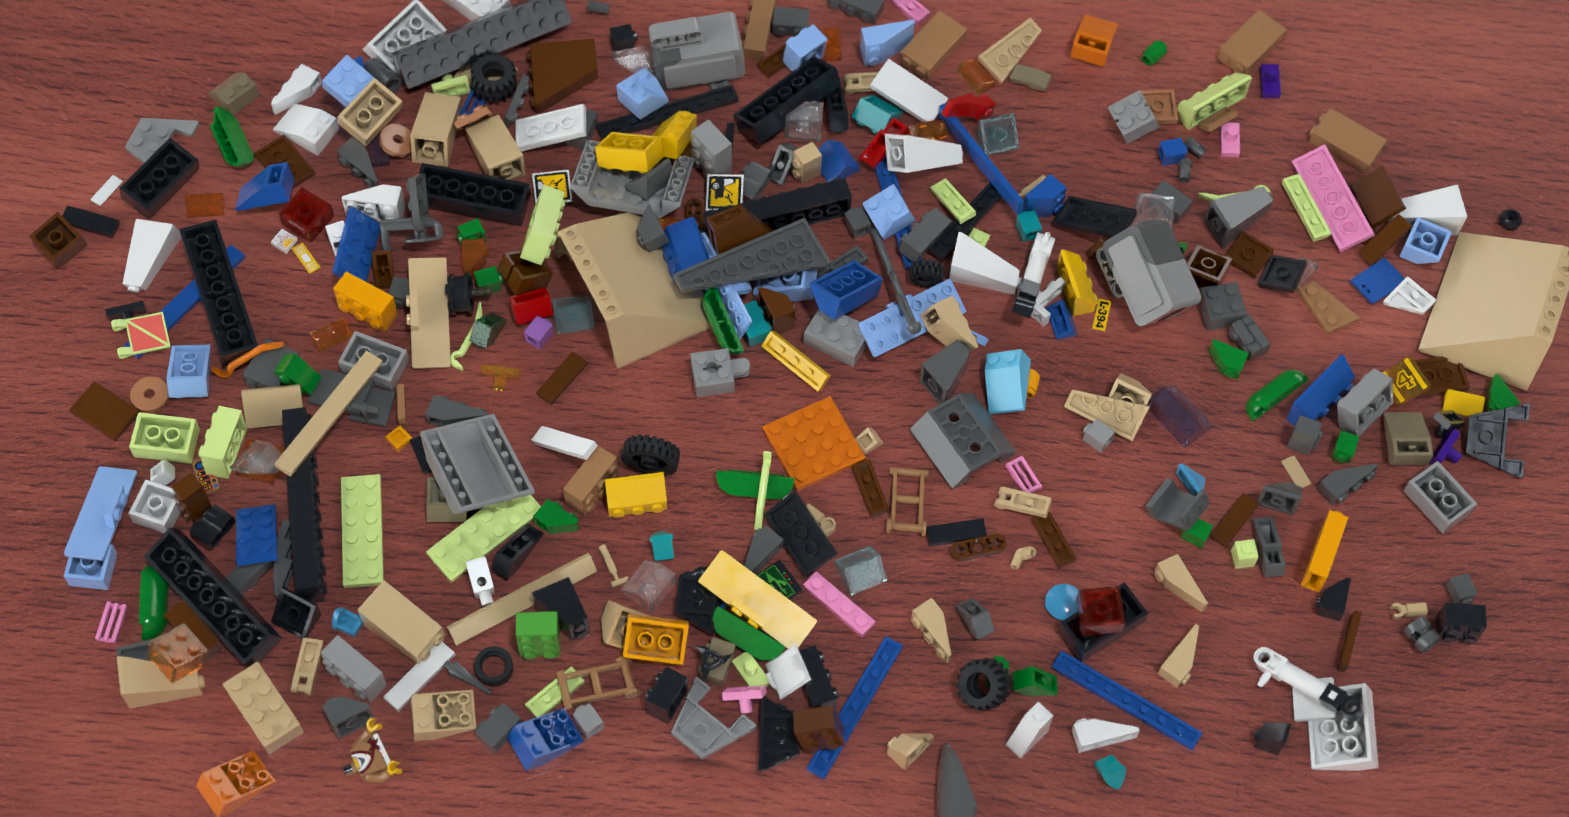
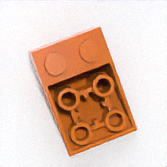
[1070,14,1118,67]
[196,750,276,817]

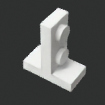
[1031,277,1066,327]

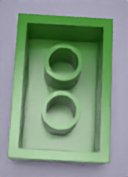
[516,611,561,660]

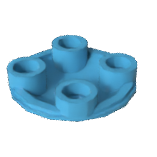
[1045,584,1084,621]

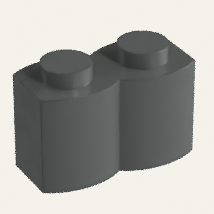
[742,161,772,201]

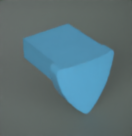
[332,607,363,638]

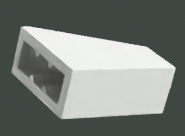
[1006,702,1054,759]

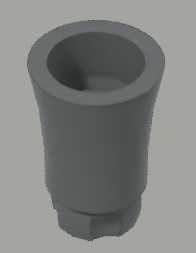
[364,58,402,94]

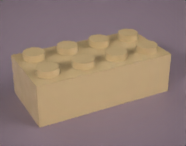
[223,662,304,755]

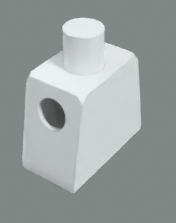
[466,556,495,607]

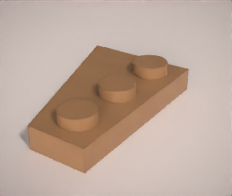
[1297,281,1360,335]

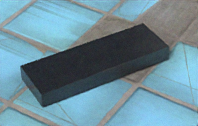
[62,205,120,238]
[926,518,987,547]

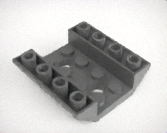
[910,393,1017,490]

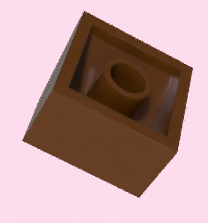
[1187,245,1232,285]
[758,287,797,334]

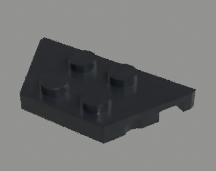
[675,565,717,635]
[758,695,800,772]

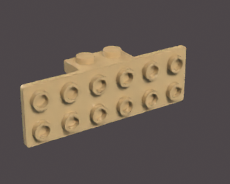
[406,258,451,369]

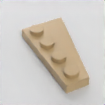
[978,18,1042,85]
[1064,389,1150,441]

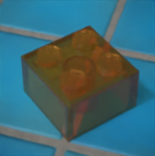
[147,623,209,683]

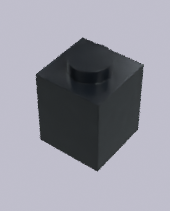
[610,24,637,52]

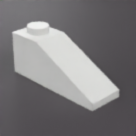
[1071,718,1139,753]

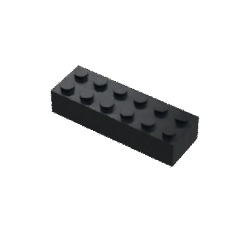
[733,56,842,144]
[419,163,531,226]

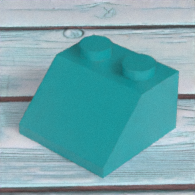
[852,95,903,134]

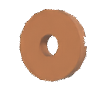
[379,124,412,158]
[130,377,169,414]

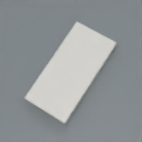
[869,59,948,126]
[516,104,586,151]

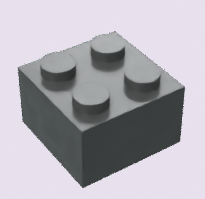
[1199,282,1247,331]

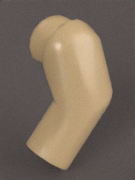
[1010,546,1036,570]

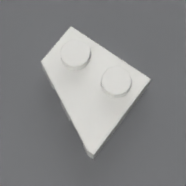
[1383,276,1436,315]

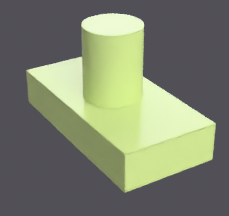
[431,74,470,96]
[732,652,770,687]

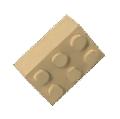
[338,78,402,147]

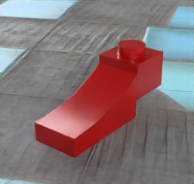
[941,93,996,121]
[859,117,911,170]

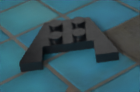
[1465,403,1530,479]

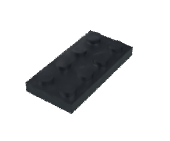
[1054,196,1137,238]
[764,490,839,577]

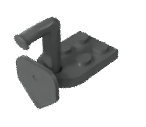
[380,174,444,250]

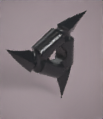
[695,646,733,682]

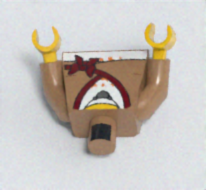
[342,718,402,784]

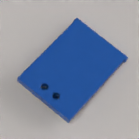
[1350,257,1405,305]

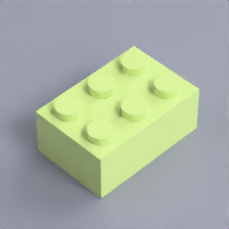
[199,406,247,479]
[129,412,200,464]

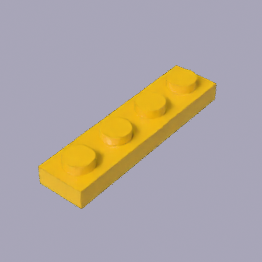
[761,330,831,391]

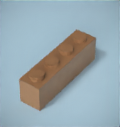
[741,0,777,61]

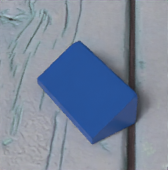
[1046,300,1078,340]

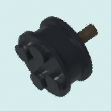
[445,272,492,315]

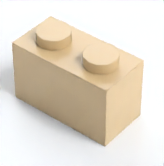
[792,142,822,184]

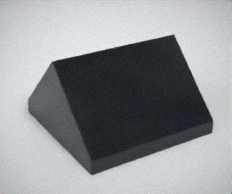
[271,587,322,639]

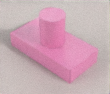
[1220,122,1240,158]
[722,685,767,713]

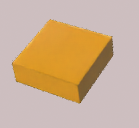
[385,425,413,452]

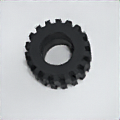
[471,53,517,103]
[956,658,1012,711]

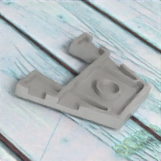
[125,118,200,163]
[671,677,757,760]

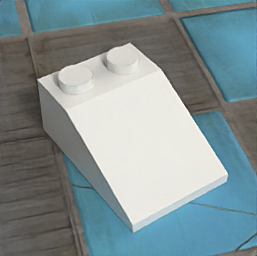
[273,103,339,156]

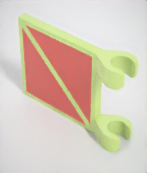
[111,312,171,359]

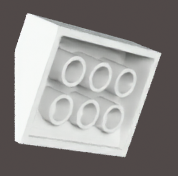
[363,0,447,77]
[1308,683,1379,771]

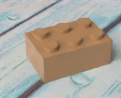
[563,446,619,517]

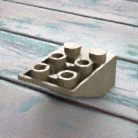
[1383,412,1433,465]

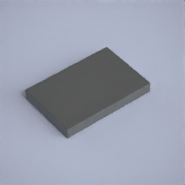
[307,369,375,416]

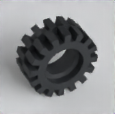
[910,259,944,288]

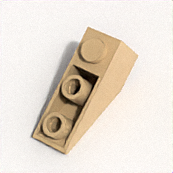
[911,598,951,664]

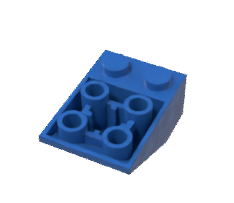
[235,162,294,211]
[507,708,584,771]

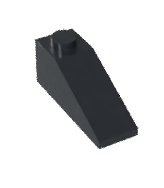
[825,86,848,133]
[491,524,544,580]

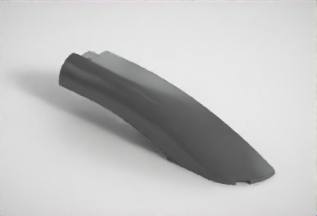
[937,743,978,817]

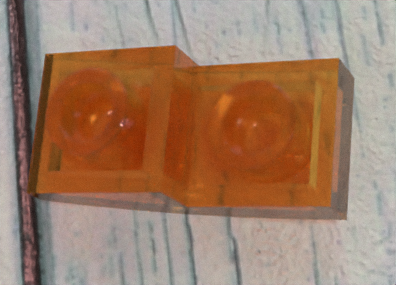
[908,120,949,140]

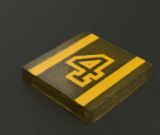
[1383,356,1431,407]

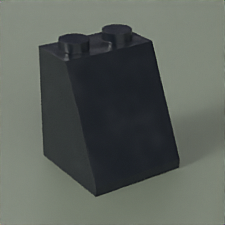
[532,577,590,640]

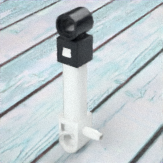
[1012,232,1055,319]
[1254,647,1363,722]

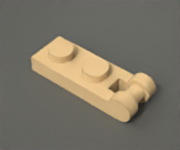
[843,72,879,95]
[994,487,1052,518]
[291,637,324,695]

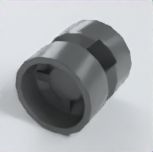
[1404,616,1442,654]

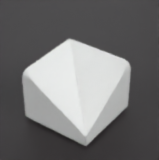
[150,459,175,486]

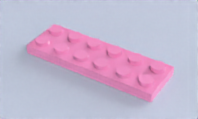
[1292,144,1374,252]

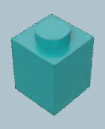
[1015,210,1042,242]

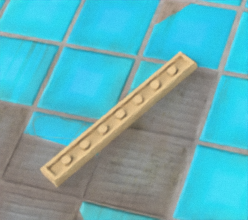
[275,351,383,477]
[447,553,597,646]

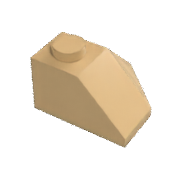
[1108,373,1152,406]
[601,600,649,649]
[887,734,934,771]

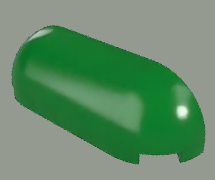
[210,106,254,167]
[703,287,744,355]
[1246,369,1309,422]
[716,469,794,499]
[139,565,169,641]
[713,606,785,660]

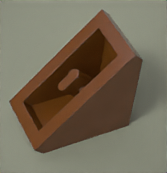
[372,249,395,288]

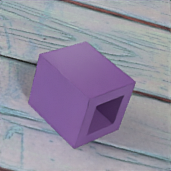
[524,316,554,350]

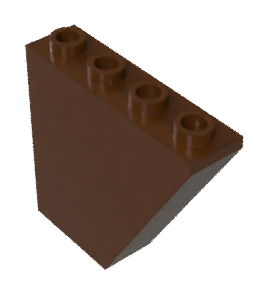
[527,39,598,114]
[706,204,774,255]

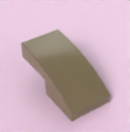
[1010,64,1052,91]

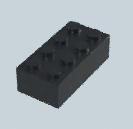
[119,138,199,219]
[1058,582,1148,662]

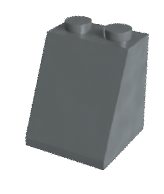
[919,339,970,404]

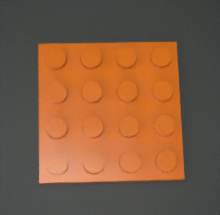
[762,396,866,492]

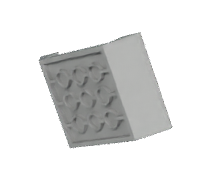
[570,140,695,218]

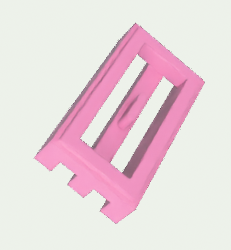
[1005,456,1042,493]
[95,601,128,644]

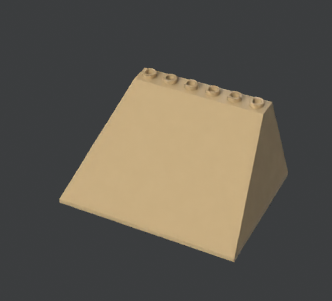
[554,212,712,369]
[1418,232,1569,391]

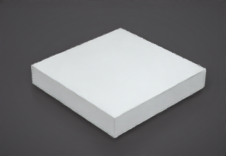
[1293,677,1336,722]

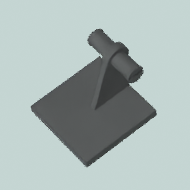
[349,388,396,427]

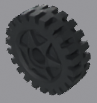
[621,435,681,476]

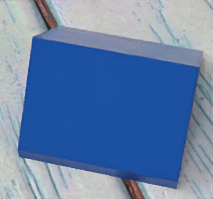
[818,140,861,182]

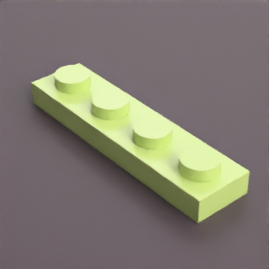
[1282,174,1331,242]

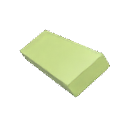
[930,178,976,224]
[525,666,585,718]

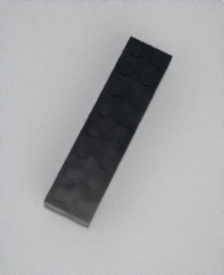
[703,178,852,241]
[179,220,258,367]
[144,527,282,666]

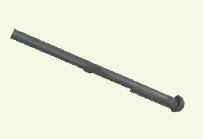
[870,227,922,334]

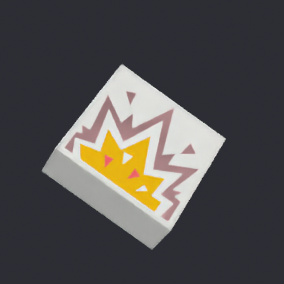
[271,229,298,254]

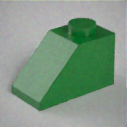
[1209,339,1249,380]
[1486,373,1520,411]
[1013,666,1058,696]

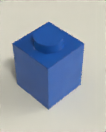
[1158,138,1188,166]

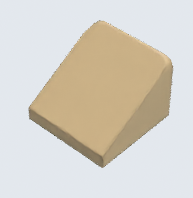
[855,427,883,454]

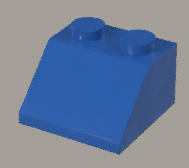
[1023,174,1067,217]

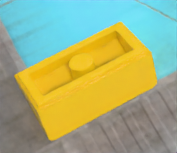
[1442,389,1485,417]

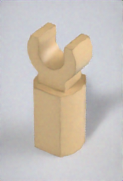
[1390,602,1428,620]

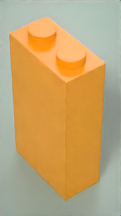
[1300,510,1349,592]

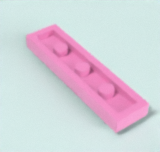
[803,571,876,637]

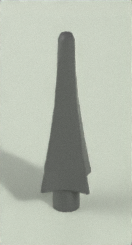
[443,660,492,695]

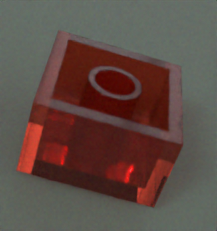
[279,187,334,243]
[1076,586,1125,636]

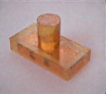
[822,27,842,61]

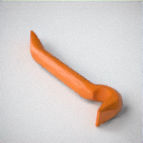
[211,341,284,378]

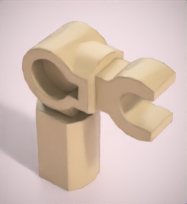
[807,503,836,537]

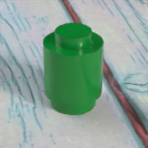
[1141,40,1167,66]

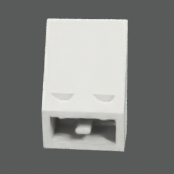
[342,184,405,222]

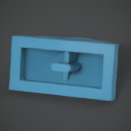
[1176,463,1205,496]

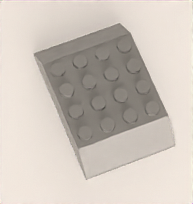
[420,414,535,514]

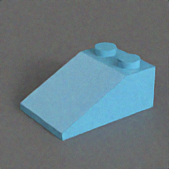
[985,349,1031,415]

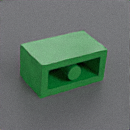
[274,353,322,395]

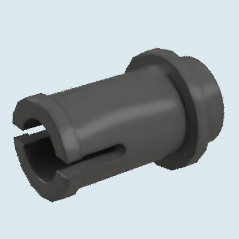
[587,0,610,15]
[1184,136,1207,158]
[1178,158,1193,183]

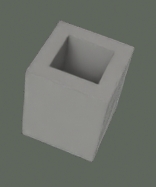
[1083,419,1115,453]
[573,703,604,740]

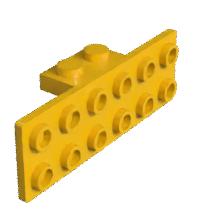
[698,550,817,649]

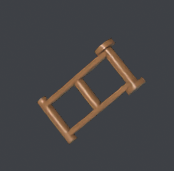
[886,467,929,536]
[556,656,641,711]

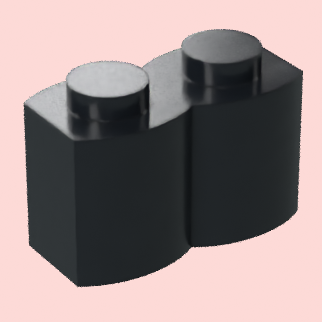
[190,504,236,551]

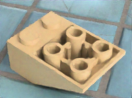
[920,296,978,352]
[411,690,476,741]

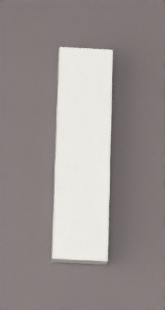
[531,426,598,460]
[383,642,456,712]

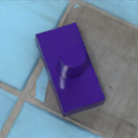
[1260,64,1281,98]
[1429,429,1462,465]

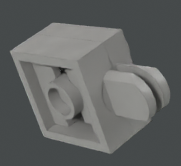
[690,348,750,397]

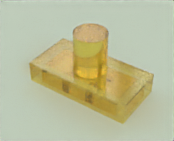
[481,364,522,391]

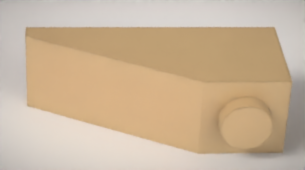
[1154,554,1208,612]
[1158,624,1199,688]

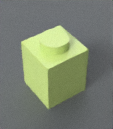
[1231,539,1258,569]

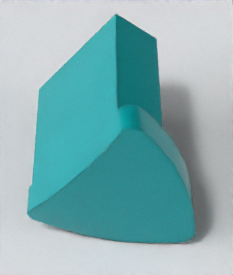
[649,531,674,561]
[1094,754,1126,790]

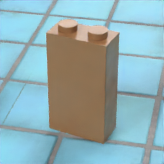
[1217,9,1287,75]
[900,10,968,80]
[1309,108,1387,175]

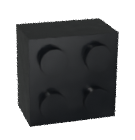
[1435,602,1487,644]
[645,666,688,724]

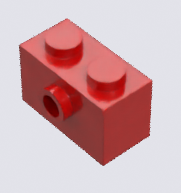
[509,287,554,325]

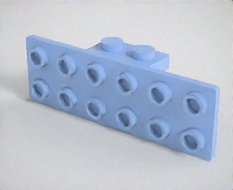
[701,232,752,340]
[858,279,966,357]
[64,466,137,560]

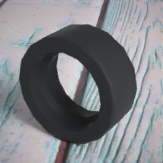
[474,646,514,687]

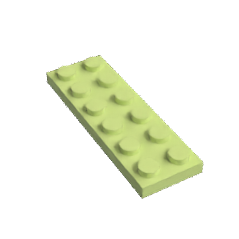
[341,474,384,588]
[426,495,541,583]

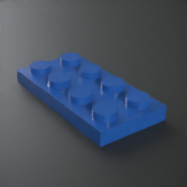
[332,207,380,282]
[236,504,278,566]

